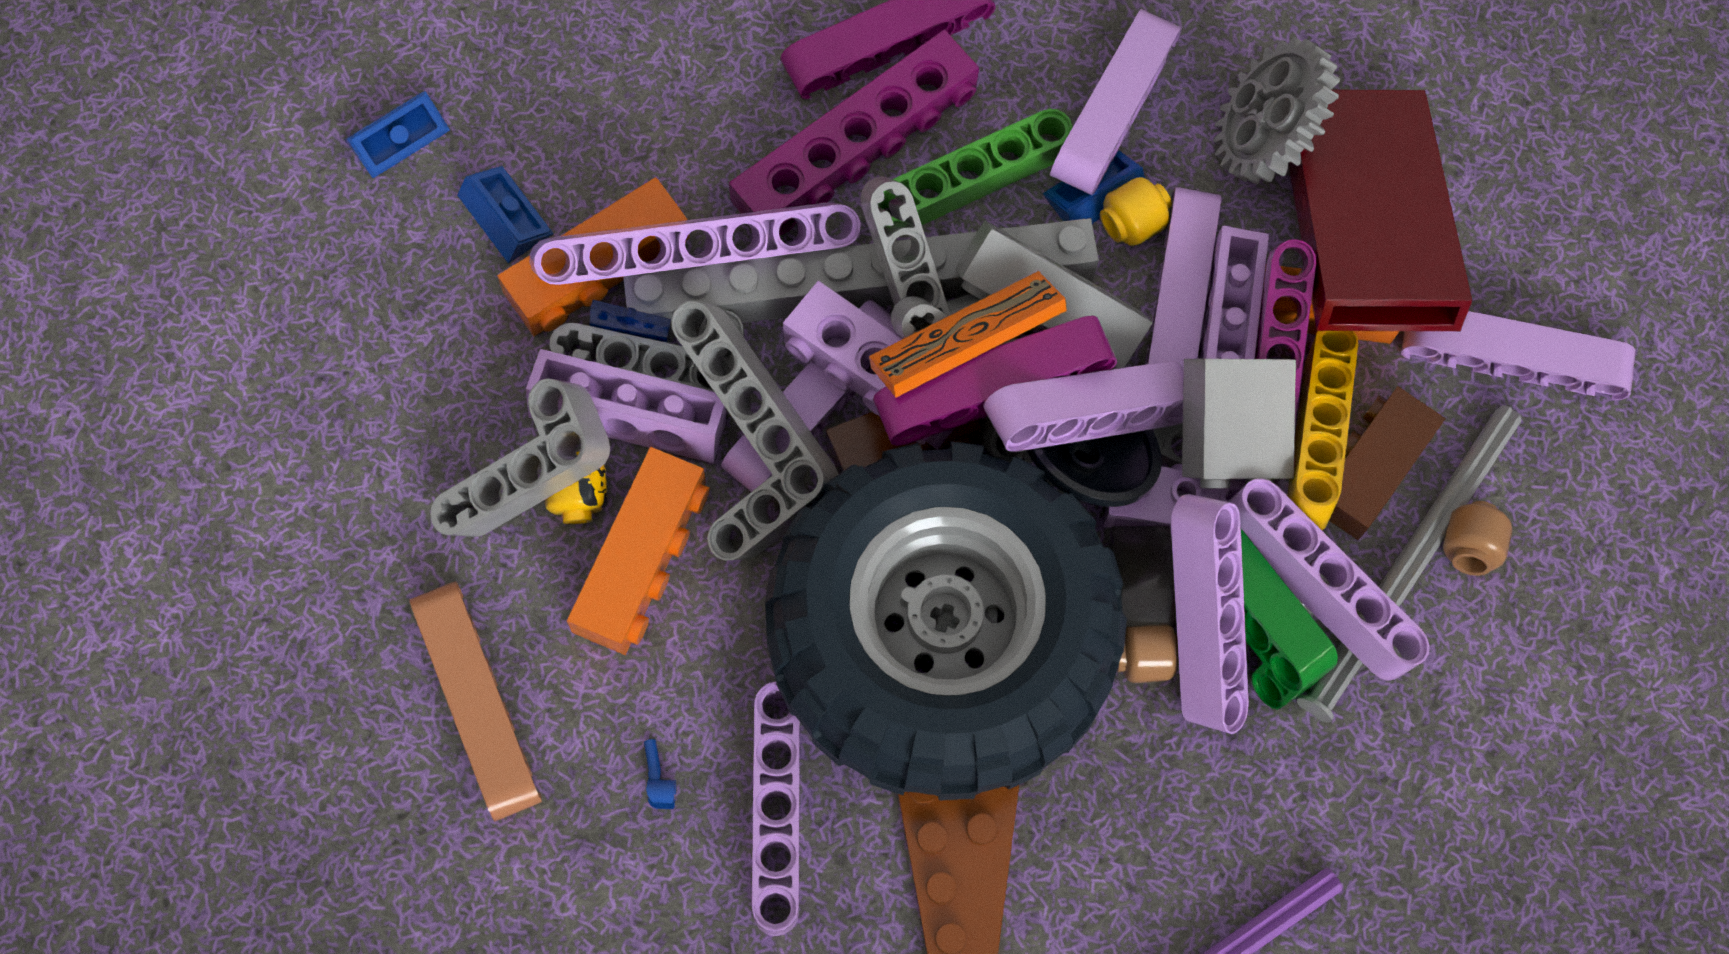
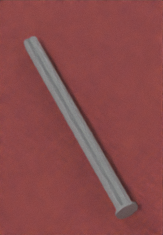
[1297,405,1521,723]

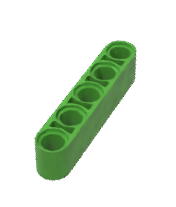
[878,109,1072,226]

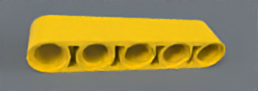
[1287,331,1358,530]

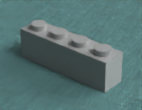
[955,220,1153,369]

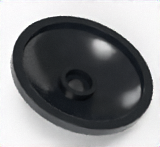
[1027,429,1162,507]

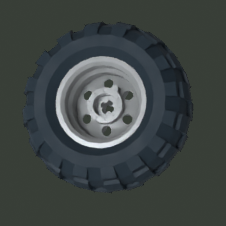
[765,441,1127,801]

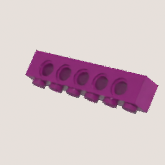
[729,29,979,236]

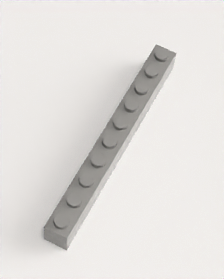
[623,218,1099,336]

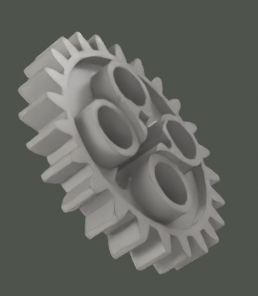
[1213,37,1340,184]

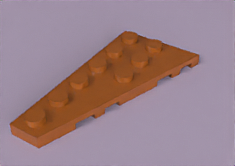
[898,784,1020,954]

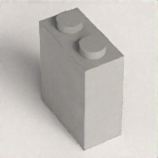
[1182,359,1296,488]

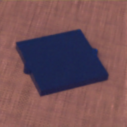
[589,300,671,343]

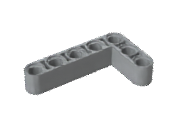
[672,301,838,561]

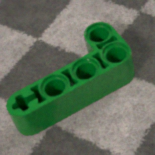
[1241,529,1338,710]

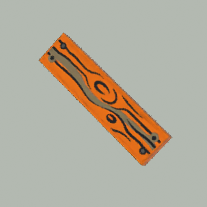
[869,271,1067,397]

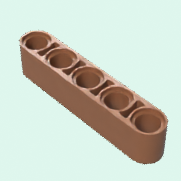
[409,581,542,822]

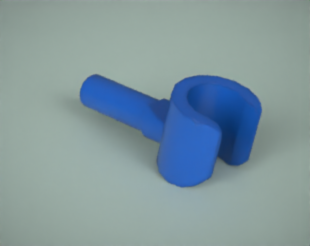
[644,739,676,809]

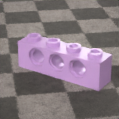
[1197,226,1269,359]
[783,281,955,450]
[526,349,727,463]

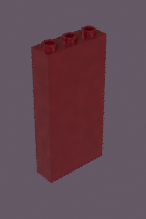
[1288,89,1473,332]

